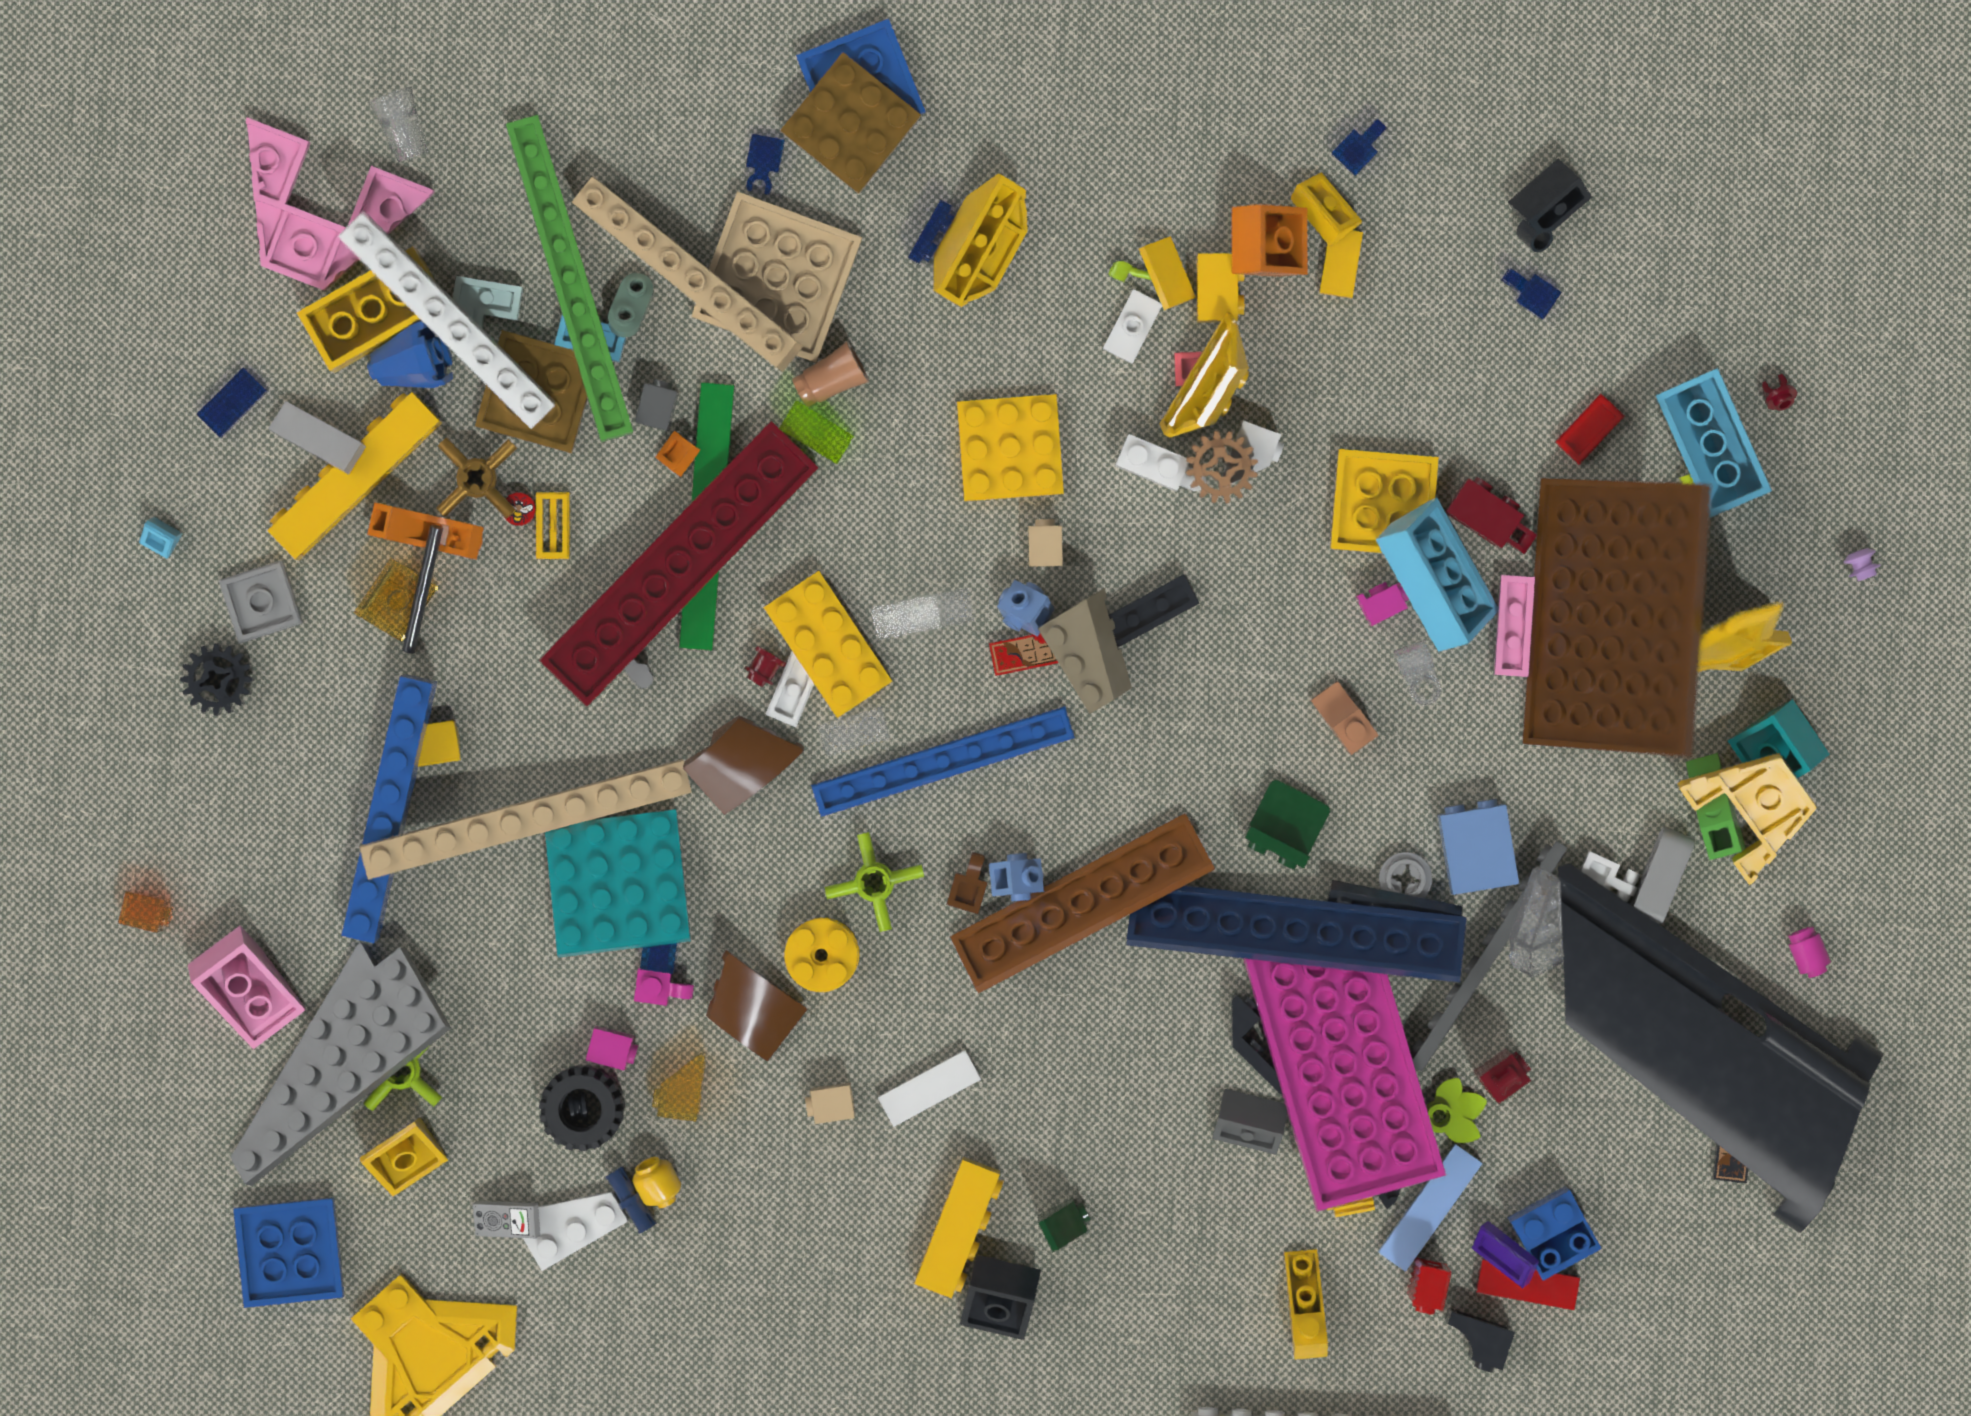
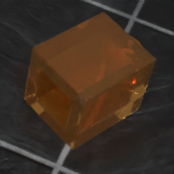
[118,889,173,933]

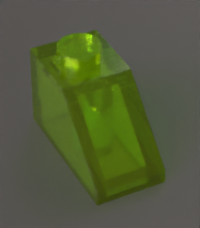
[779,400,854,465]

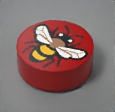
[504,492,536,526]

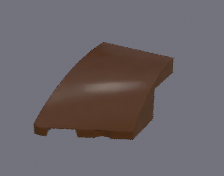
[683,715,804,815]
[706,950,808,1062]

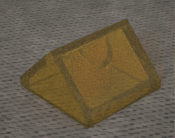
[354,557,439,642]

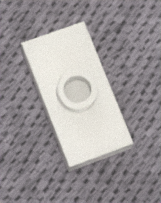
[1103,289,1162,364]

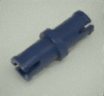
[605,1166,657,1234]

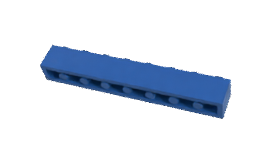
[341,674,438,944]

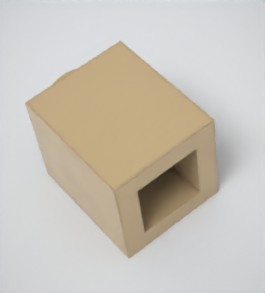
[1028,519,1063,567]
[805,1082,856,1124]

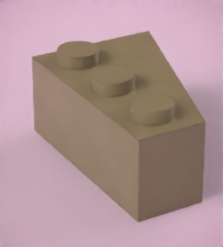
[1038,588,1132,714]

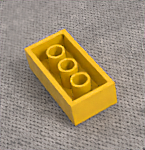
[296,246,436,373]

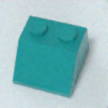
[1728,699,1830,778]

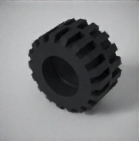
[539,1065,625,1152]

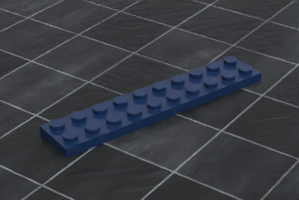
[1126,886,1467,983]

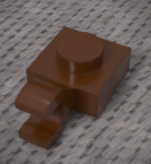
[946,852,988,914]

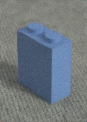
[1437,799,1519,895]

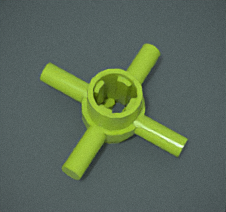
[824,832,925,932]
[363,1045,442,1111]

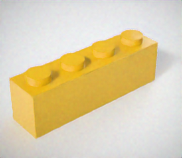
[914,1157,1004,1299]

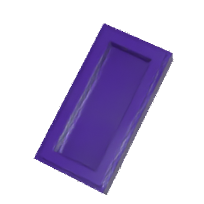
[1472,1221,1539,1288]

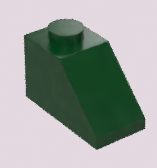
[1037,1198,1091,1252]

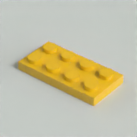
[763,570,893,718]

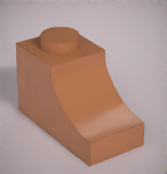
[1310,681,1379,755]

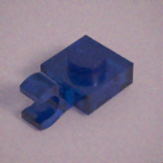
[1331,119,1387,177]
[1501,268,1562,320]

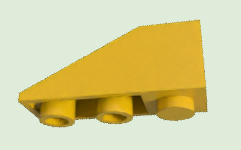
[1284,1249,1328,1360]

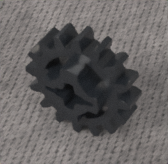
[180,643,255,716]

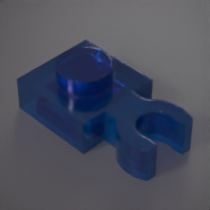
[746,134,785,196]

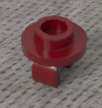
[1762,374,1798,411]

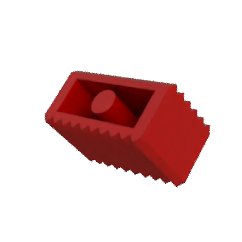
[1406,1257,1452,1315]

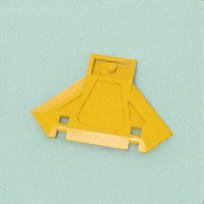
[1698,603,1792,672]
[351,1273,517,1416]

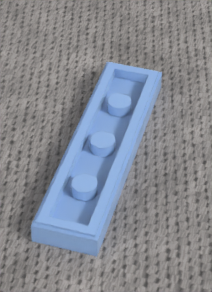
[1378,1143,1483,1272]

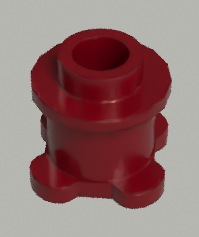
[744,645,787,688]

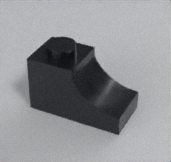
[1445,1307,1515,1373]

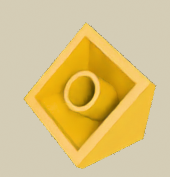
[359,1117,448,1197]

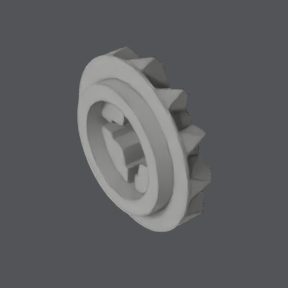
[1379,852,1432,898]

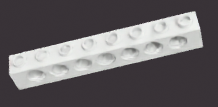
[338,210,555,429]

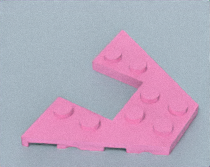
[246,117,435,291]

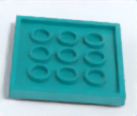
[545,809,691,958]

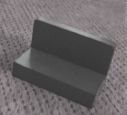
[1212,1089,1287,1155]

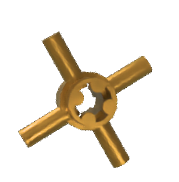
[436,437,517,519]

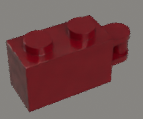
[1445,477,1538,555]
[1473,1049,1531,1104]

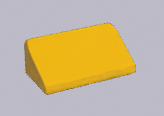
[1291,172,1362,246]
[418,721,461,767]

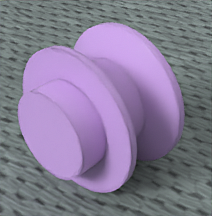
[1844,548,1881,581]

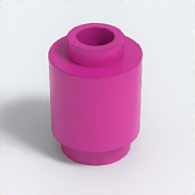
[1788,926,1831,978]

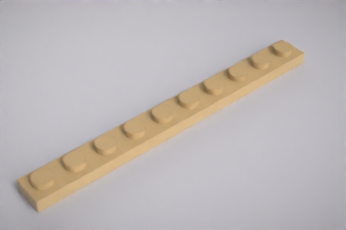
[359,759,692,880]

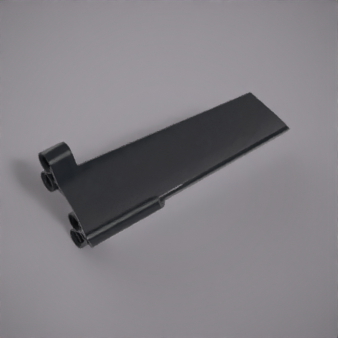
[1558,863,1884,1233]

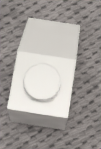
[1222,421,1284,484]

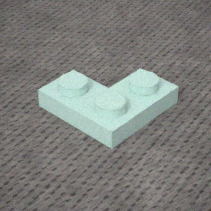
[453,276,523,329]

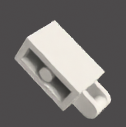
[1115,434,1206,492]

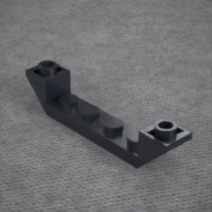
[1231,993,1283,1097]

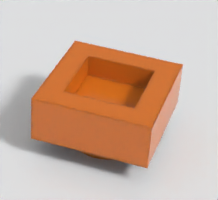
[655,430,700,477]

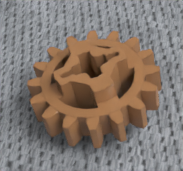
[1185,431,1258,504]

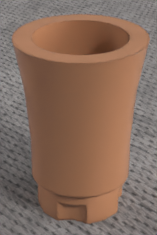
[792,341,869,407]

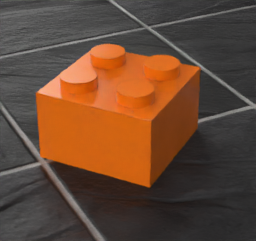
[1232,204,1308,277]

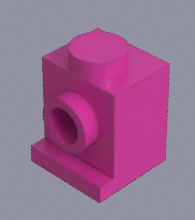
[1355,582,1409,626]

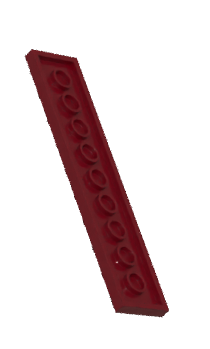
[538,421,818,707]

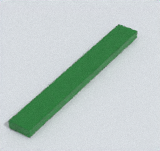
[679,382,735,651]

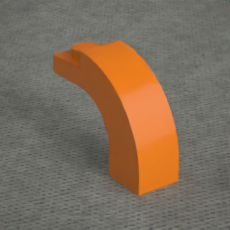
[367,502,484,560]

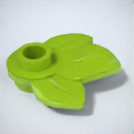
[1426,1078,1487,1143]

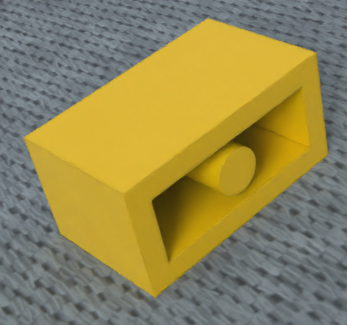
[1197,253,1245,323]

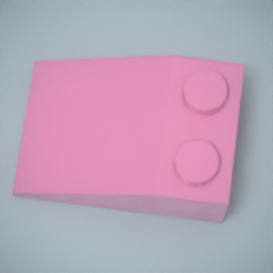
[188,926,306,1049]

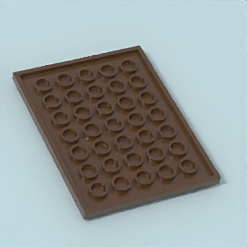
[1523,478,1711,757]

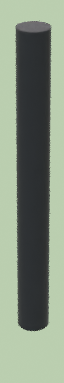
[402,525,443,654]

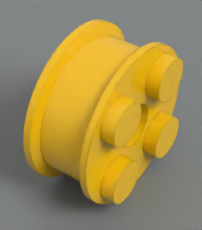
[784,917,860,992]

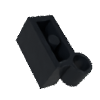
[1508,159,1592,253]

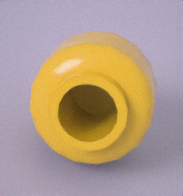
[632,1157,681,1208]

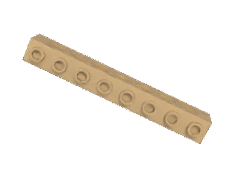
[572,176,803,372]

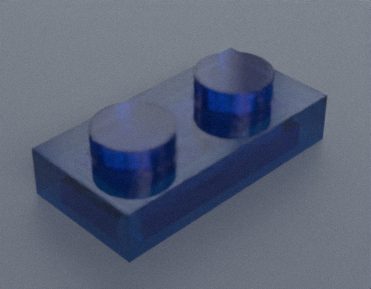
[908,200,955,267]
[196,367,268,438]

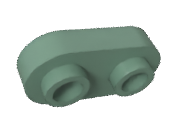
[608,273,653,338]

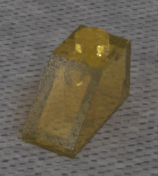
[652,1052,707,1122]

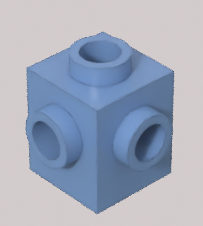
[997,580,1055,637]
[989,853,1044,901]

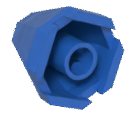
[367,320,453,388]

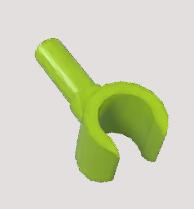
[1108,261,1152,283]

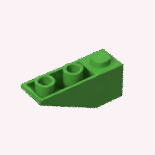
[1686,753,1746,860]

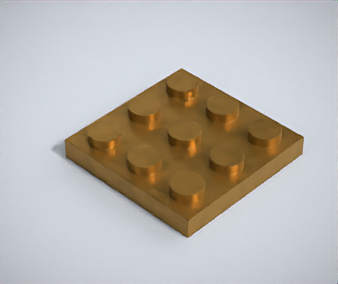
[780,52,921,194]
[475,330,588,454]

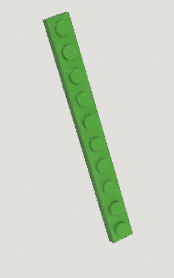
[506,115,633,442]

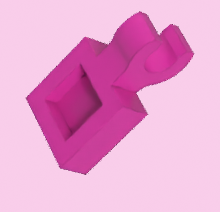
[634,968,694,1006]

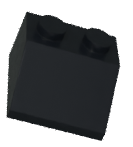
[959,1254,1041,1340]

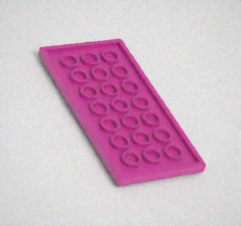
[1243,958,1446,1212]

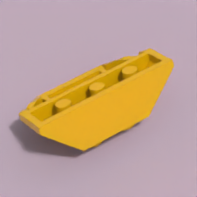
[933,173,1028,307]
[1160,312,1249,438]

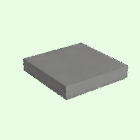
[218,560,304,644]

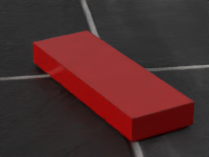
[1475,1258,1580,1310]

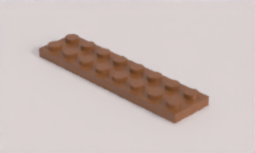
[950,813,1215,994]

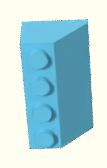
[1656,368,1772,518]
[1376,498,1498,652]

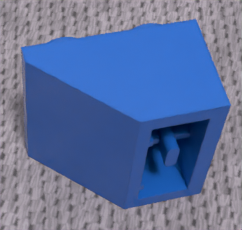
[1507,1186,1602,1281]

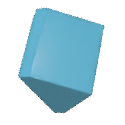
[139,517,183,559]

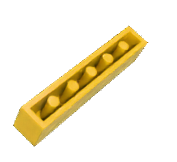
[267,392,443,560]

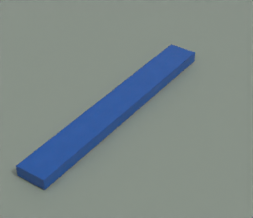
[811,706,1075,817]

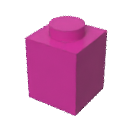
[586,1026,639,1071]

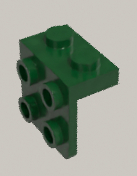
[1243,780,1330,871]

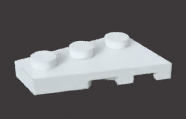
[523,1191,629,1271]

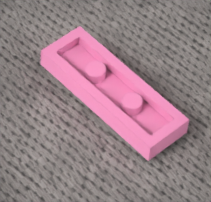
[1494,575,1535,677]

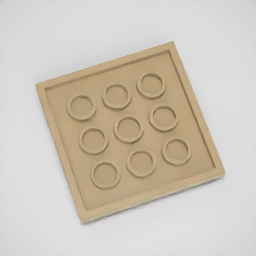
[691,191,863,363]

